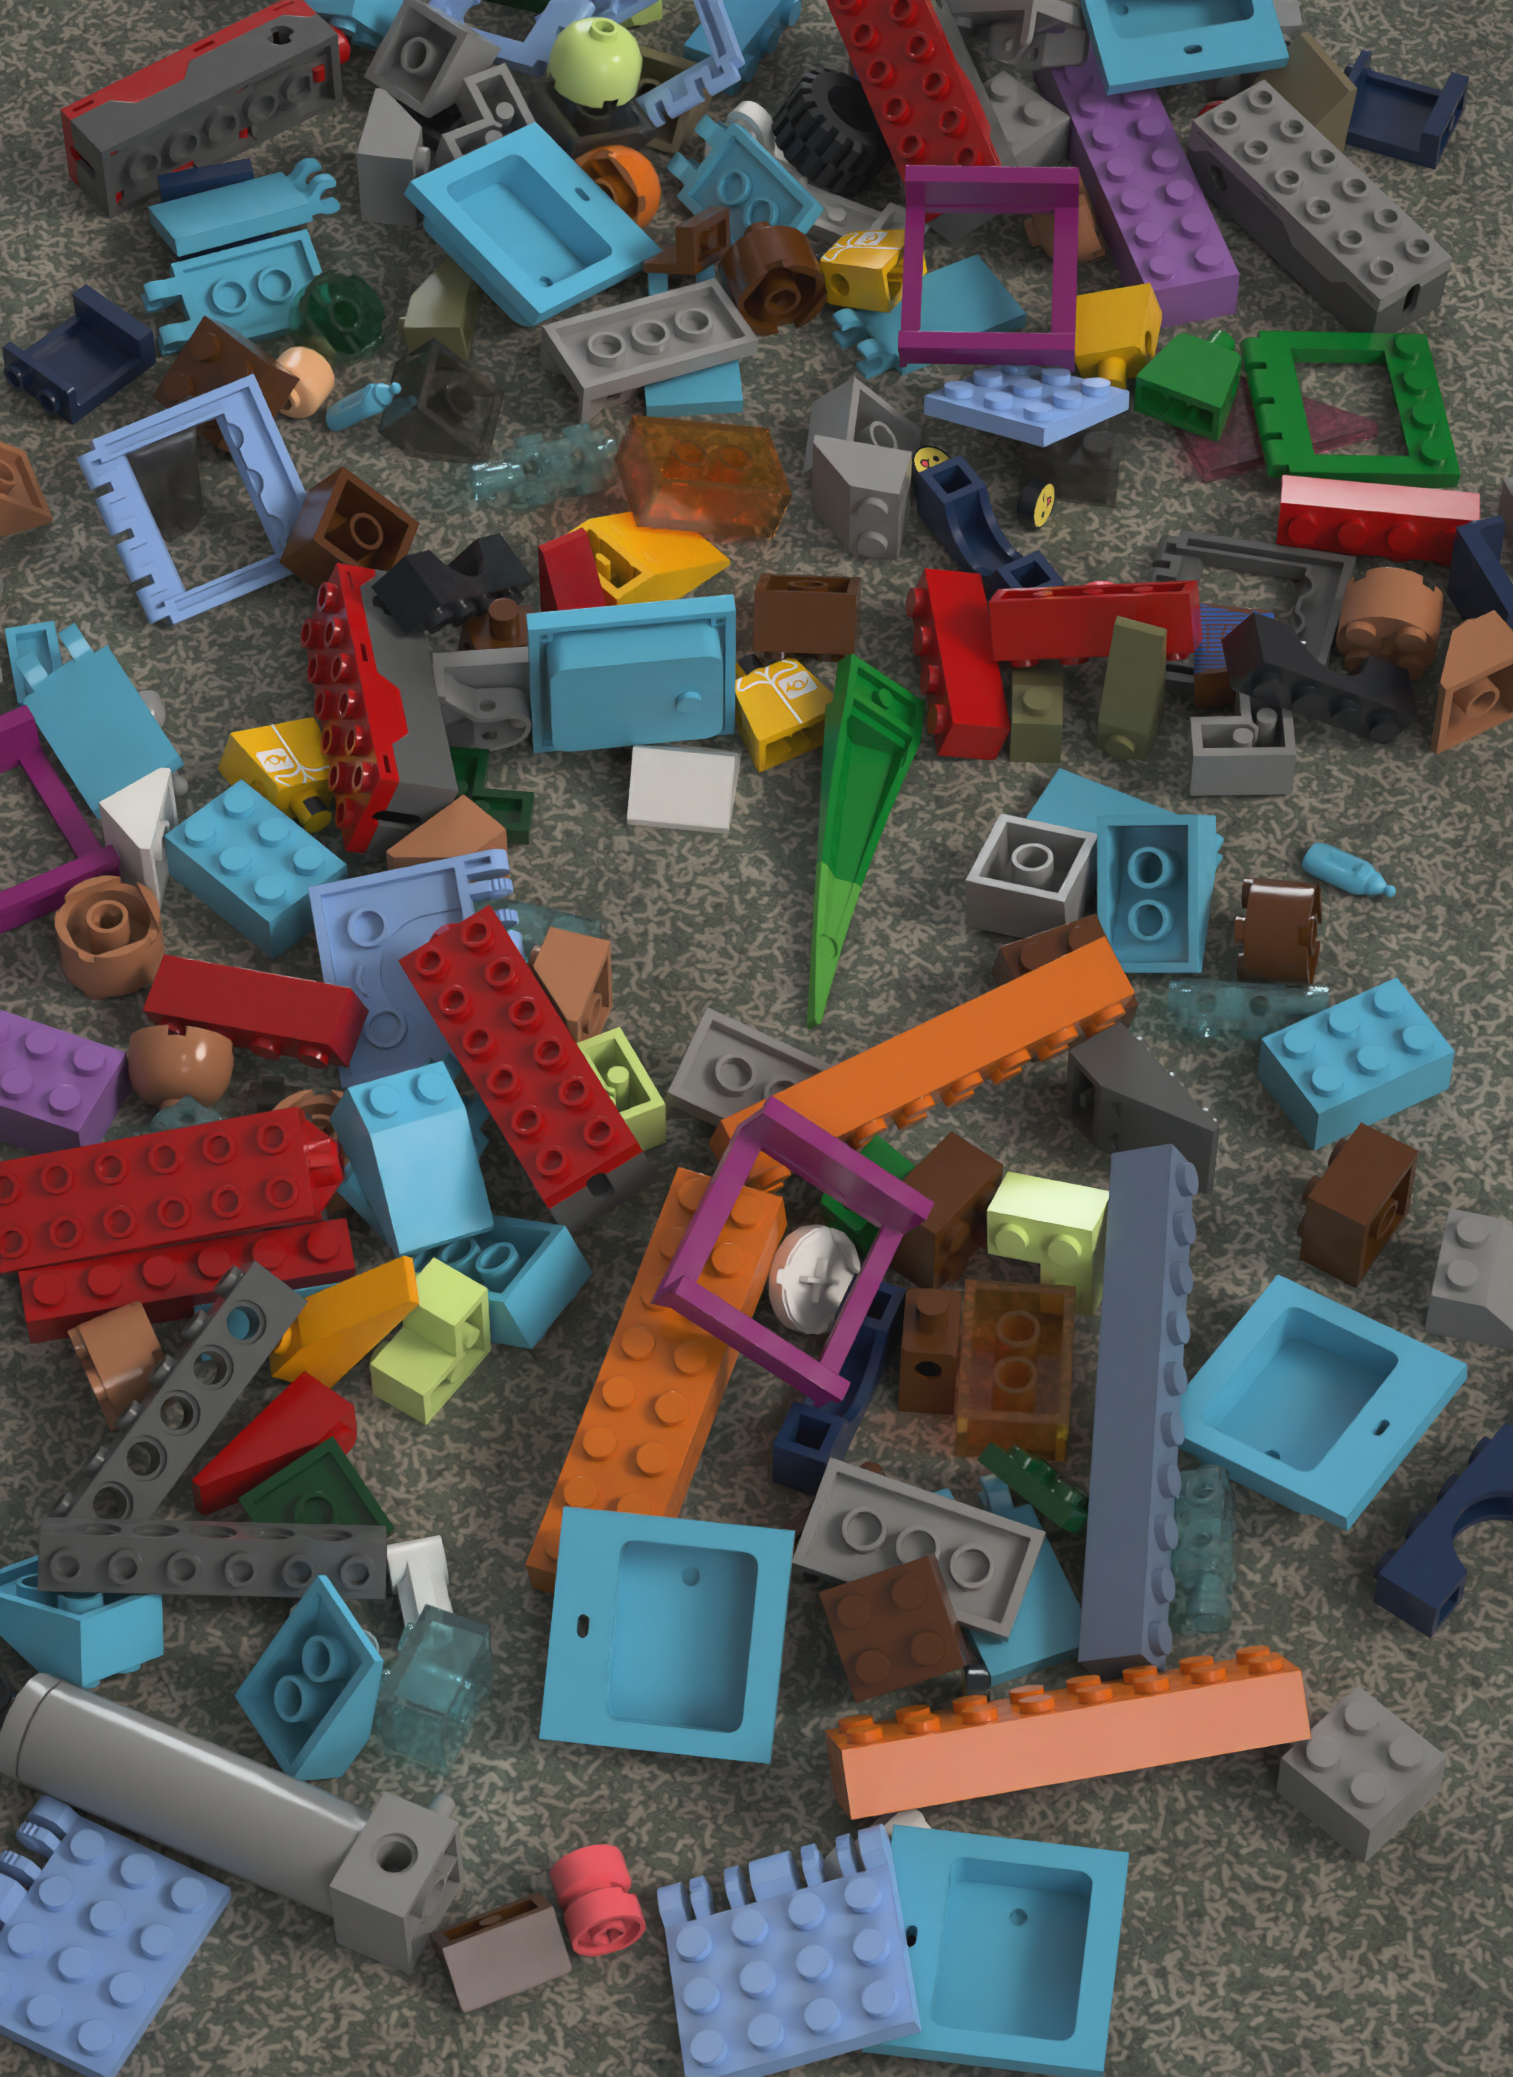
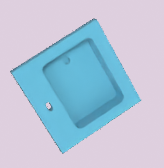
[1079,0,1289,96]
[404,122,663,327]
[526,594,736,753]
[1178,1275,1467,1531]
[539,1506,795,1764]
[862,1824,1129,2077]

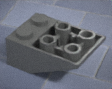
[1064,1021,1220,1194]

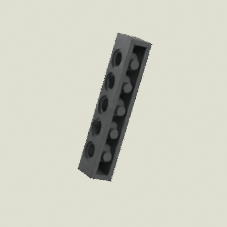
[47,1261,308,1520]
[38,1517,387,1600]

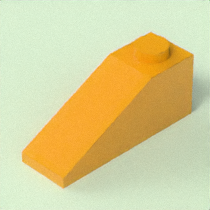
[269,1256,419,1388]

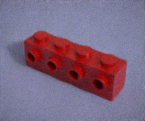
[1276,475,1480,567]
[906,568,1011,760]
[988,580,1203,667]
[142,954,369,1069]

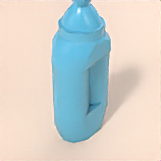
[326,382,401,432]
[1301,842,1396,898]

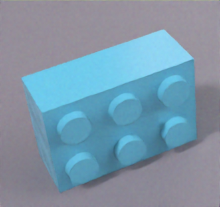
[164,779,348,960]
[1257,977,1455,1151]

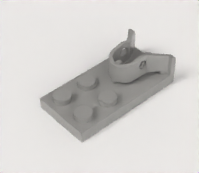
[946,0,1090,71]
[540,278,759,428]
[432,647,532,751]
[664,1007,887,1153]
[792,1457,1046,1643]

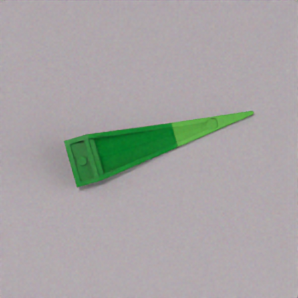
[807,653,925,1030]

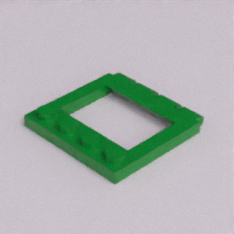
[1239,330,1461,488]

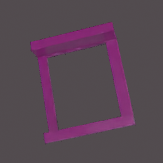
[898,165,1079,373]
[0,705,122,934]
[651,1095,934,1408]

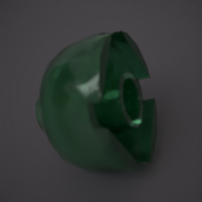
[288,269,386,369]

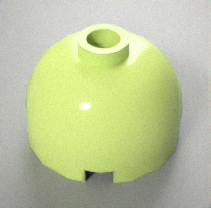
[546,17,642,108]

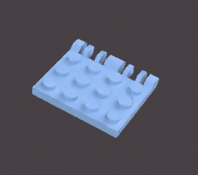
[308,849,526,1092]
[0,1795,232,2077]
[657,1824,922,2077]

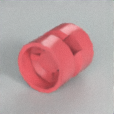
[550,1844,646,1957]

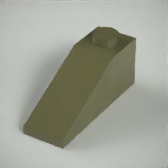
[398,256,484,364]
[1097,616,1167,762]
[1010,659,1064,763]

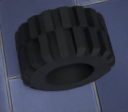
[771,68,892,195]

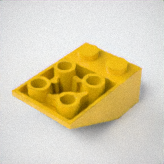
[568,505,730,606]

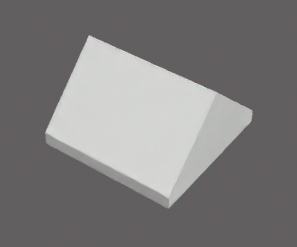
[627,743,742,834]
[99,768,179,909]

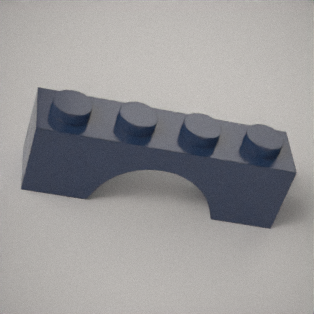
[917,454,1065,602]
[773,1273,906,1496]
[1373,1422,1513,1638]

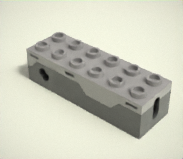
[1186,80,1452,333]

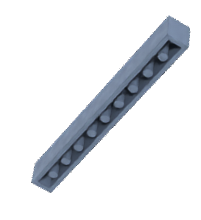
[1078,1143,1199,1682]

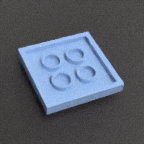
[924,365,1130,447]

